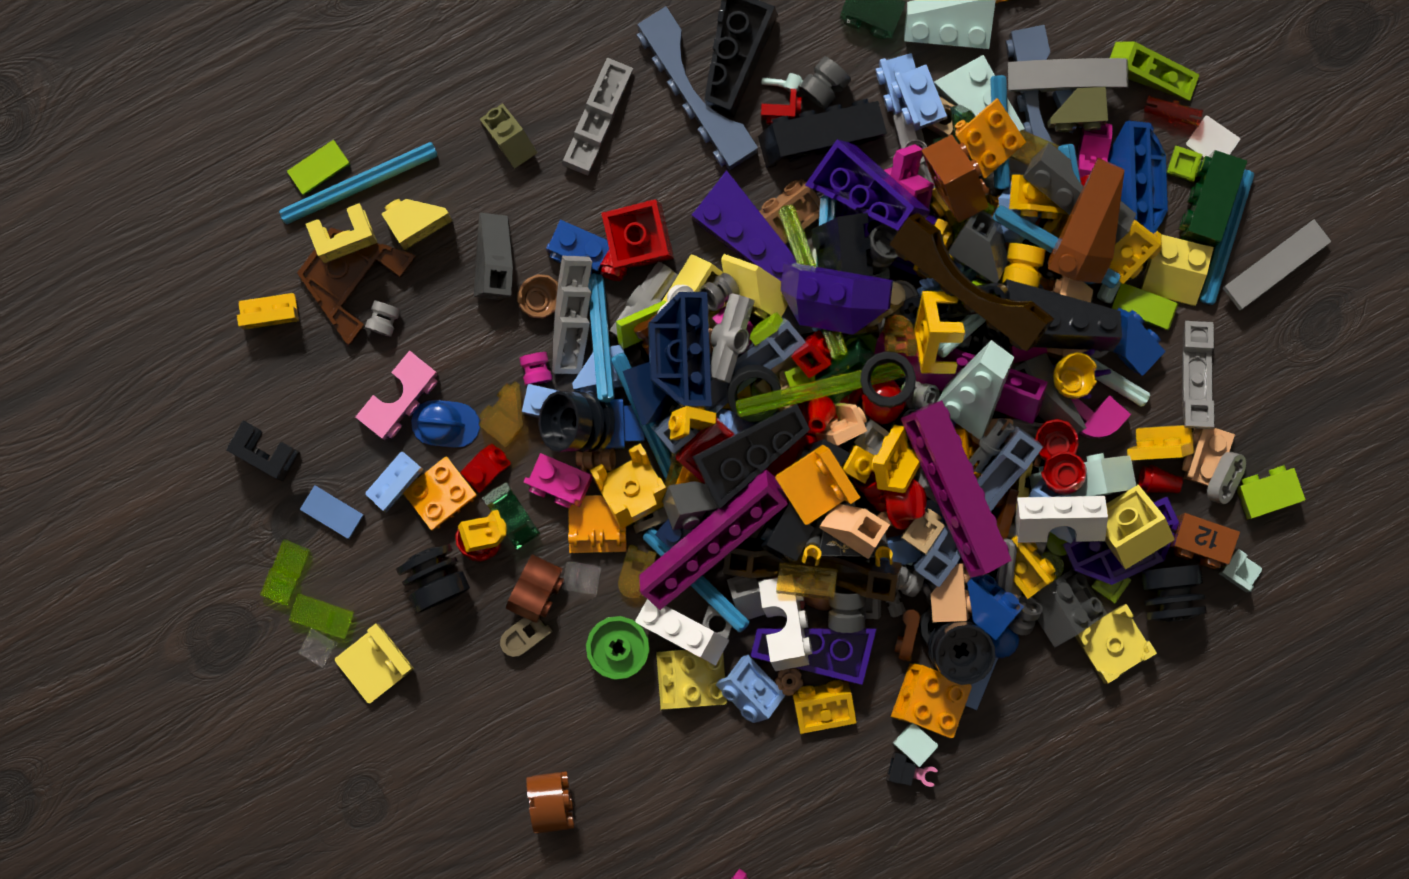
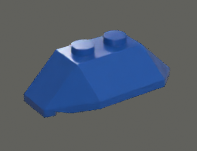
[1108,121,1168,234]

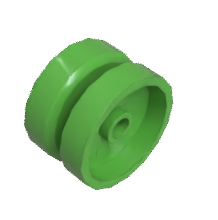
[586,616,650,679]

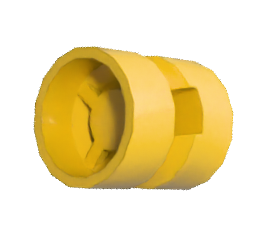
[1002,243,1046,288]

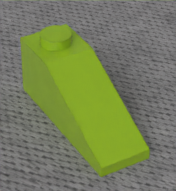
[1110,42,1199,101]

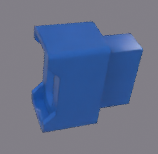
[604,399,645,449]

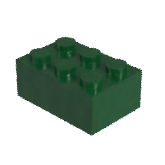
[1178,150,1247,247]

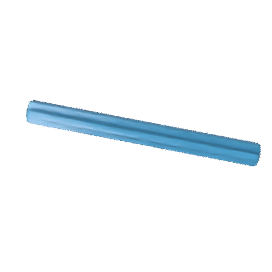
[279,142,437,224]

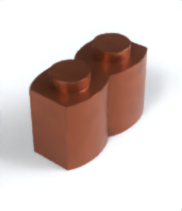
[505,554,564,623]

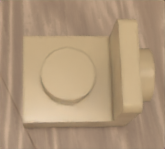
[901,508,945,554]

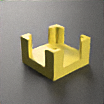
[306,203,377,263]
[1075,604,1157,684]

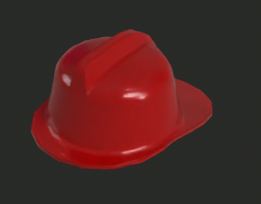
[883,478,927,530]

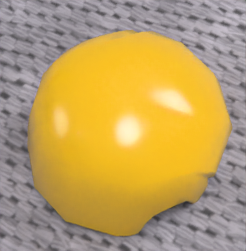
[1053,352,1097,399]

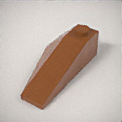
[1048,158,1124,283]

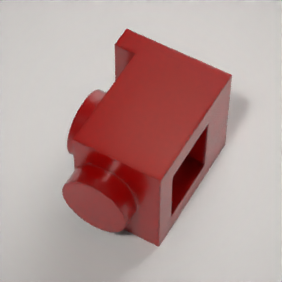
[791,330,837,378]

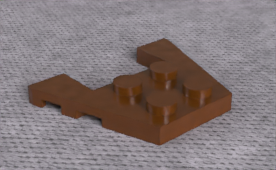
[297,228,416,346]

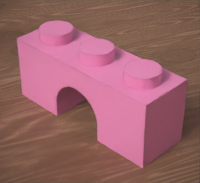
[356,351,438,441]

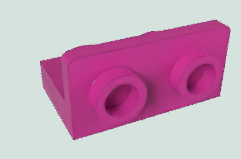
[524,453,593,509]

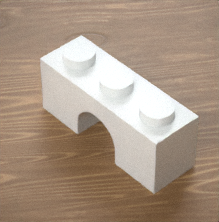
[1015,496,1108,543]
[758,575,812,671]
[635,599,729,666]

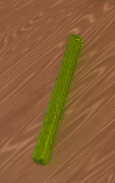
[779,204,848,360]
[736,363,905,417]

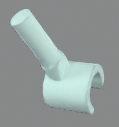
[761,73,803,92]

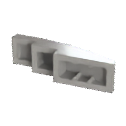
[562,58,633,176]
[1008,58,1128,92]
[1223,219,1331,310]
[552,256,592,374]

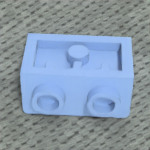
[875,53,916,115]
[891,64,947,131]
[366,452,424,513]
[716,655,785,723]

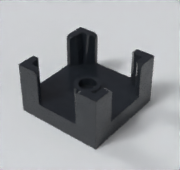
[226,420,300,482]

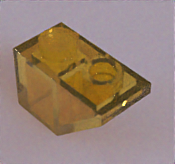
[478,381,524,448]

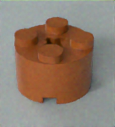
[526,771,574,833]

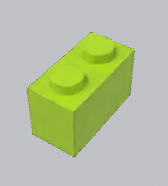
[1236,465,1305,520]

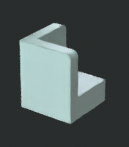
[1218,549,1262,592]
[893,723,938,767]

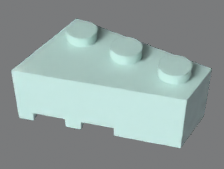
[904,0,996,49]
[934,55,1025,134]
[938,340,1014,440]
[1029,453,1136,497]

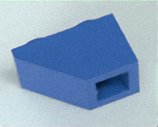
[1113,308,1166,376]
[967,574,1024,640]

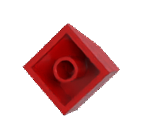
[601,199,674,269]

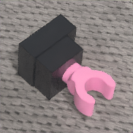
[886,752,938,787]

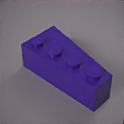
[805,139,931,231]
[692,170,799,281]
[750,629,876,685]

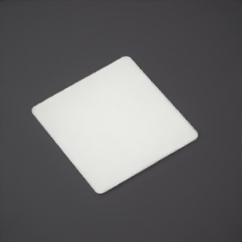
[1186,116,1240,157]

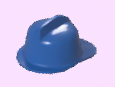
[411,400,480,448]

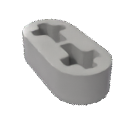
[1207,452,1246,504]

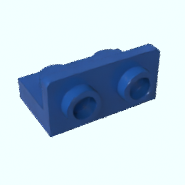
[546,220,609,276]

